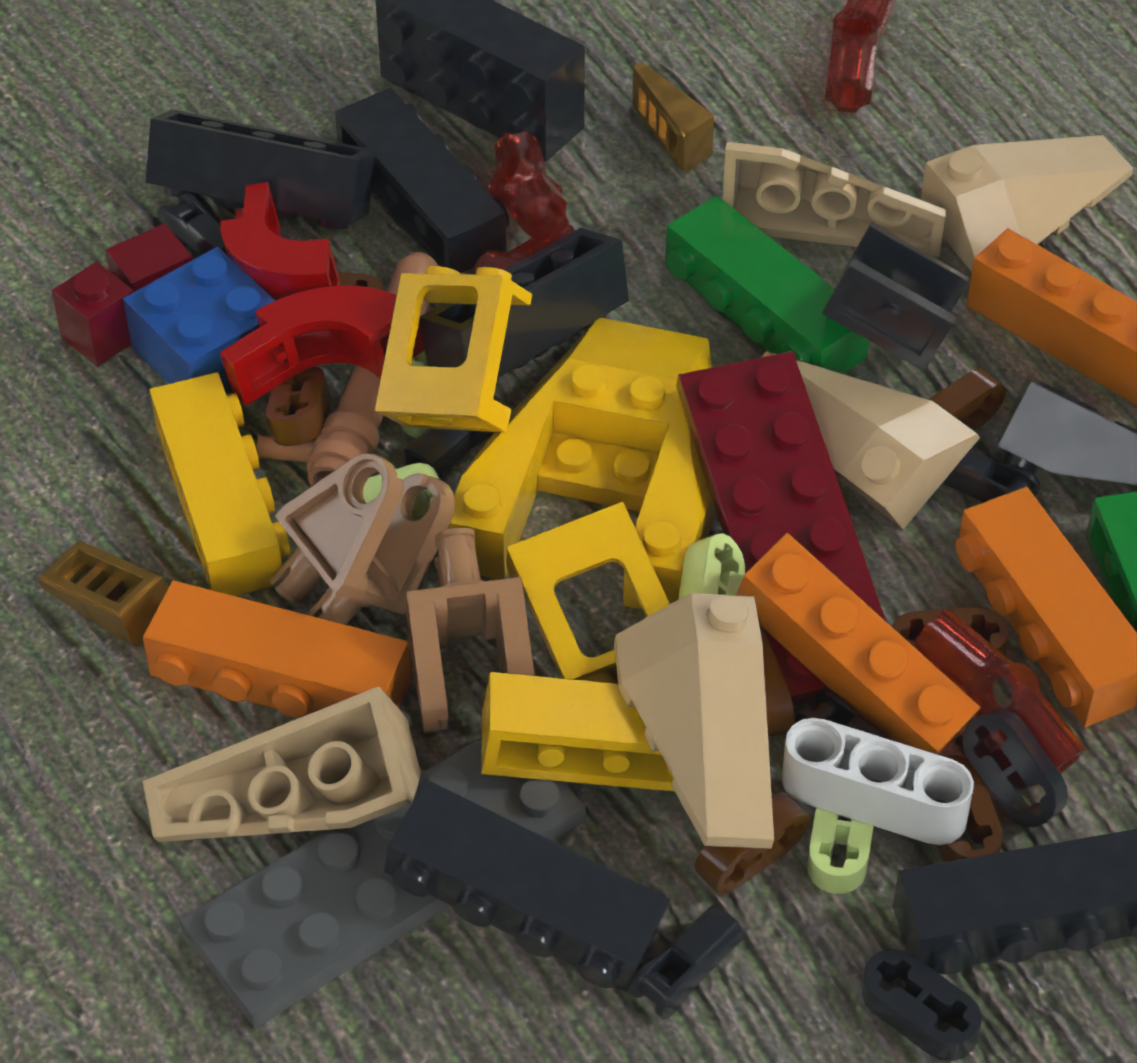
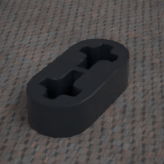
[962,709,1068,827]
[861,949,982,1061]

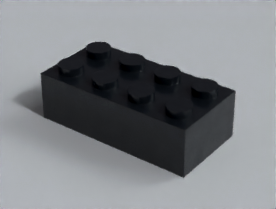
[375,0,585,162]

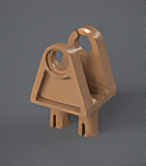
[270,453,455,625]
[406,527,535,734]

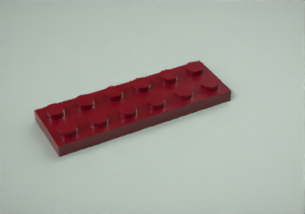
[676,351,886,705]

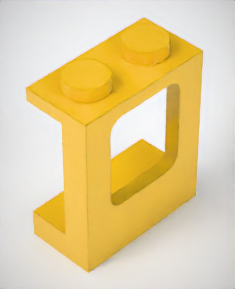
[375,266,532,433]
[506,501,670,684]

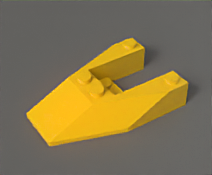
[448,318,716,610]

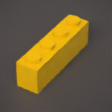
[149,372,291,596]
[481,672,675,792]

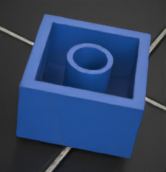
[123,246,275,394]

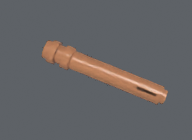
[256,252,437,487]

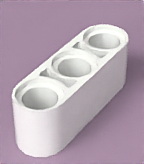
[781,718,974,845]

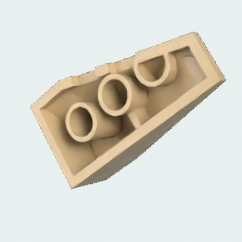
[921,135,1133,272]
[722,142,946,257]
[761,351,980,529]
[614,593,774,849]
[142,686,421,842]

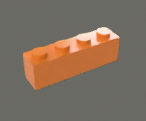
[967,228,1137,406]
[955,487,1137,728]
[736,533,981,755]
[143,580,411,717]

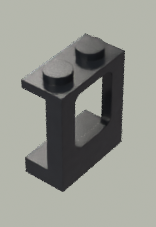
[822,222,970,371]

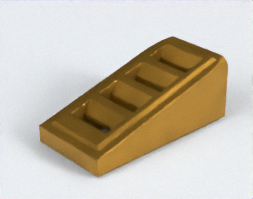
[632,62,714,172]
[37,540,168,647]

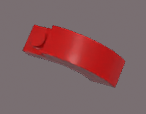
[220,182,341,301]
[219,285,425,406]

